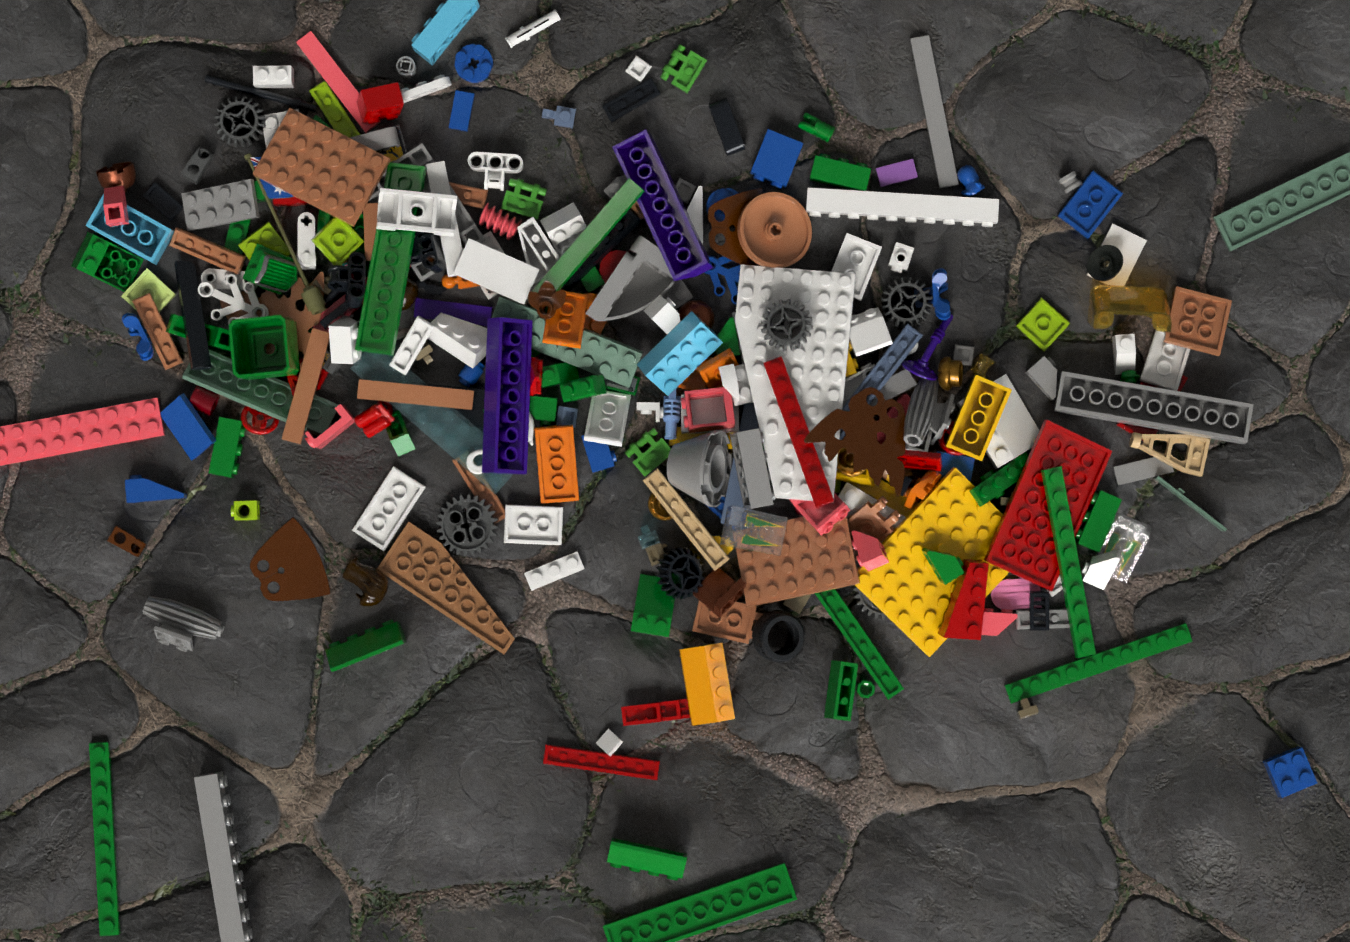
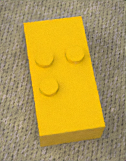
[945,374,1012,461]

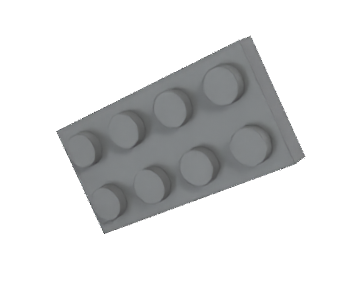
[181,179,260,232]

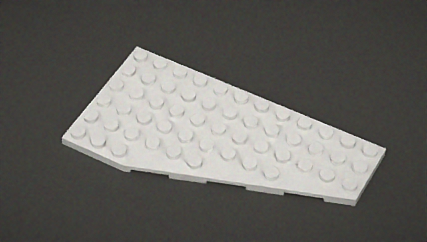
[735,265,856,503]

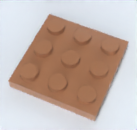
[1163,286,1232,356]

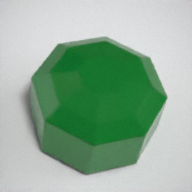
[856,679,875,698]

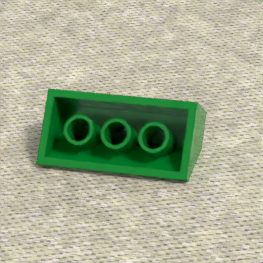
[325,619,407,672]
[607,838,687,881]

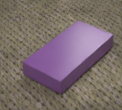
[876,159,918,188]

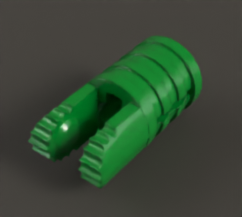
[798,112,836,143]

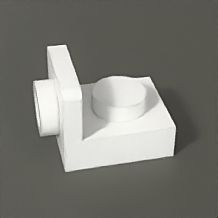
[637,402,664,422]

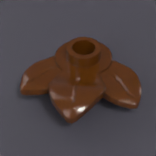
[528,281,566,319]

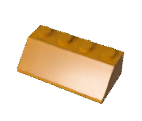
[679,643,735,726]

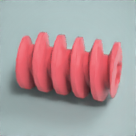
[479,202,522,240]

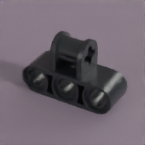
[410,231,446,273]
[327,252,366,308]

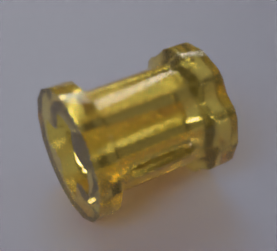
[970,353,995,378]

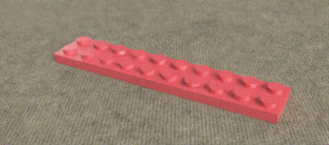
[0,398,165,466]

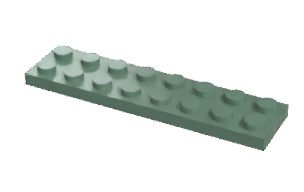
[1213,152,1350,252]
[492,295,643,388]
[182,350,338,436]

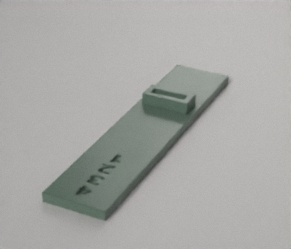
[1154,476,1227,531]

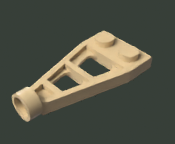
[1129,432,1211,477]

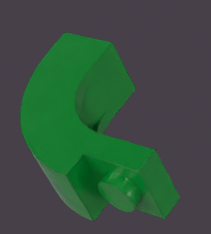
[166,314,231,351]

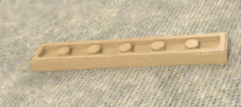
[642,468,730,571]

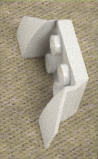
[718,364,753,406]

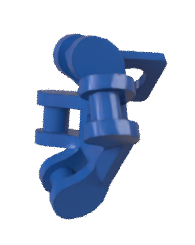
[914,268,951,320]
[122,312,154,361]

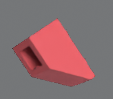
[103,186,129,227]
[851,530,889,572]
[981,608,1017,636]

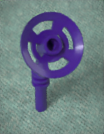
[901,314,953,381]

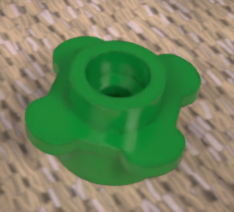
[1120,370,1140,384]

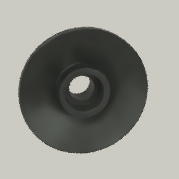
[1087,245,1123,281]

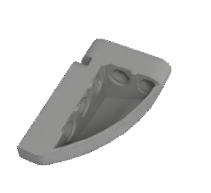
[585,235,675,322]

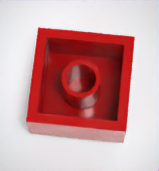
[357,82,404,124]

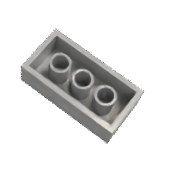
[730,428,775,509]

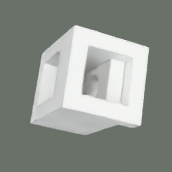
[888,242,914,273]

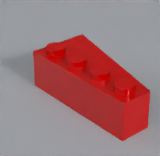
[938,559,989,640]

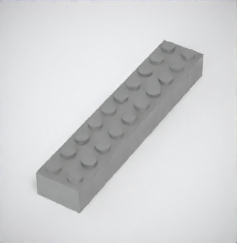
[1054,371,1254,444]
[194,771,253,942]

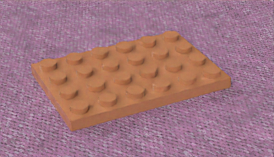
[252,108,391,227]
[733,516,860,608]

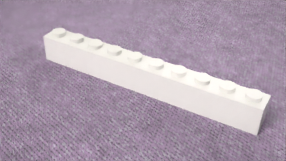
[806,188,999,227]

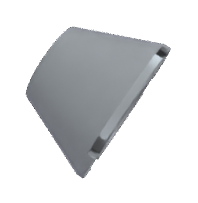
[667,430,732,507]

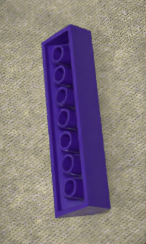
[612,130,713,281]
[482,317,532,474]

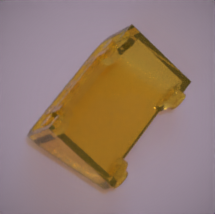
[1088,285,1172,332]

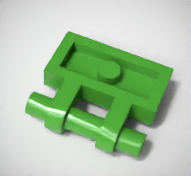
[660,44,707,94]
[501,178,547,220]
[624,428,671,477]

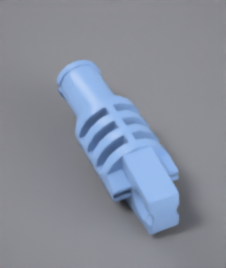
[663,389,681,440]

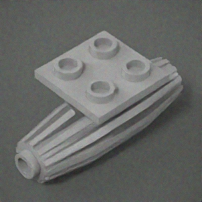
[903,378,955,447]
[143,596,224,652]

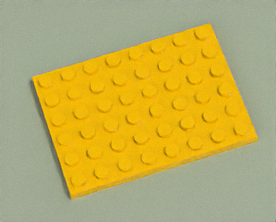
[855,467,1009,657]

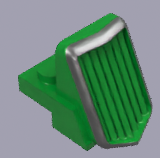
[243,243,298,295]

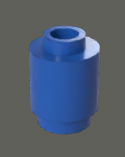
[458,362,485,387]

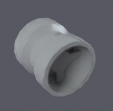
[396,56,417,78]

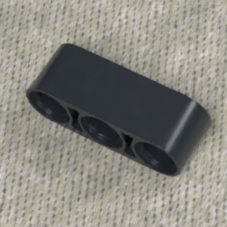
[708,98,745,156]

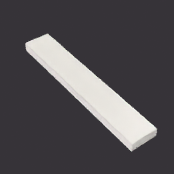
[425,161,463,277]

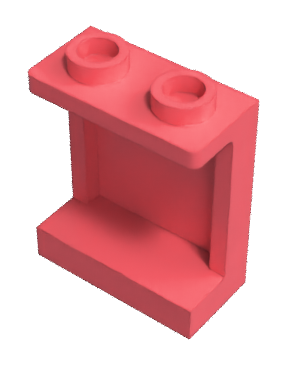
[305,404,355,449]
[789,493,850,536]

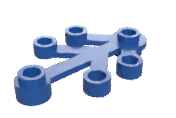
[704,256,741,305]

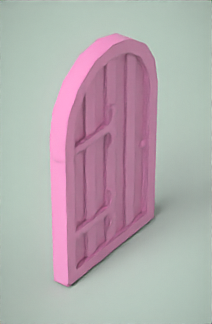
[991,578,1042,610]

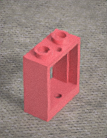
[681,387,735,433]

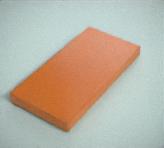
[534,424,579,504]

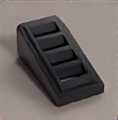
[1029,591,1049,631]

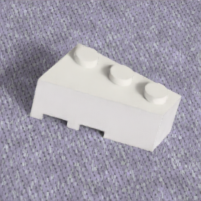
[517,217,560,288]
[428,313,487,368]

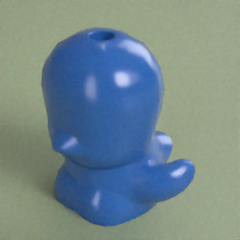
[957,165,985,197]

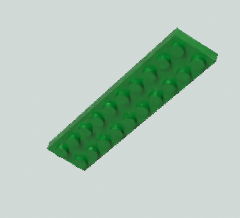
[355,162,427,356]
[603,862,797,942]

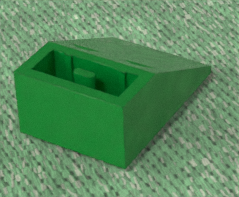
[71,232,144,292]

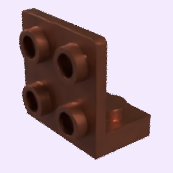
[693,568,746,618]

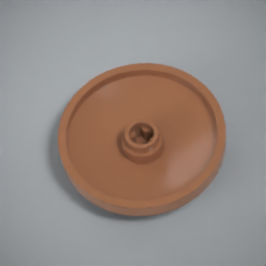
[737,192,812,268]

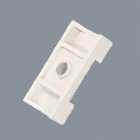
[376,188,457,237]

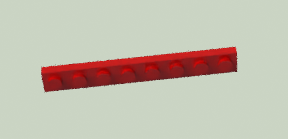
[764,356,834,508]

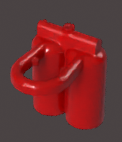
[354,401,395,438]

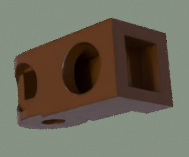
[107,525,147,557]

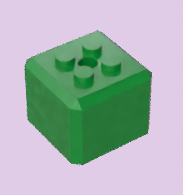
[229,315,300,380]

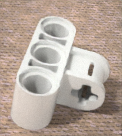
[468,152,524,191]

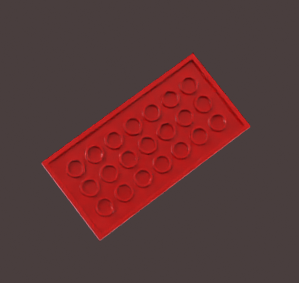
[984,419,1112,592]

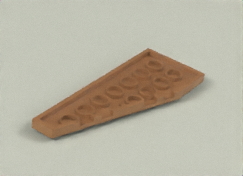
[377,522,515,655]

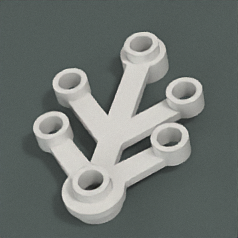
[198,274,269,325]

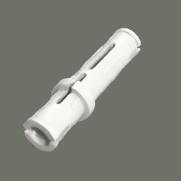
[505,9,561,48]

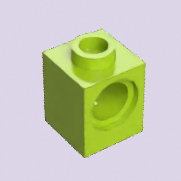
[231,500,260,521]

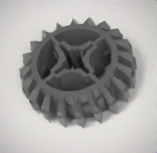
[214,96,266,147]
[881,277,933,328]
[761,299,813,352]

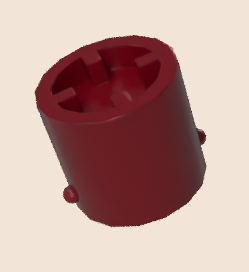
[190,385,220,416]

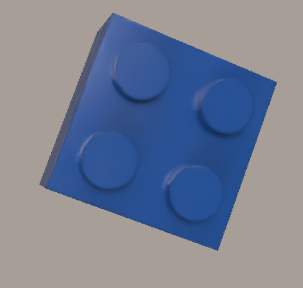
[1263,746,1317,798]

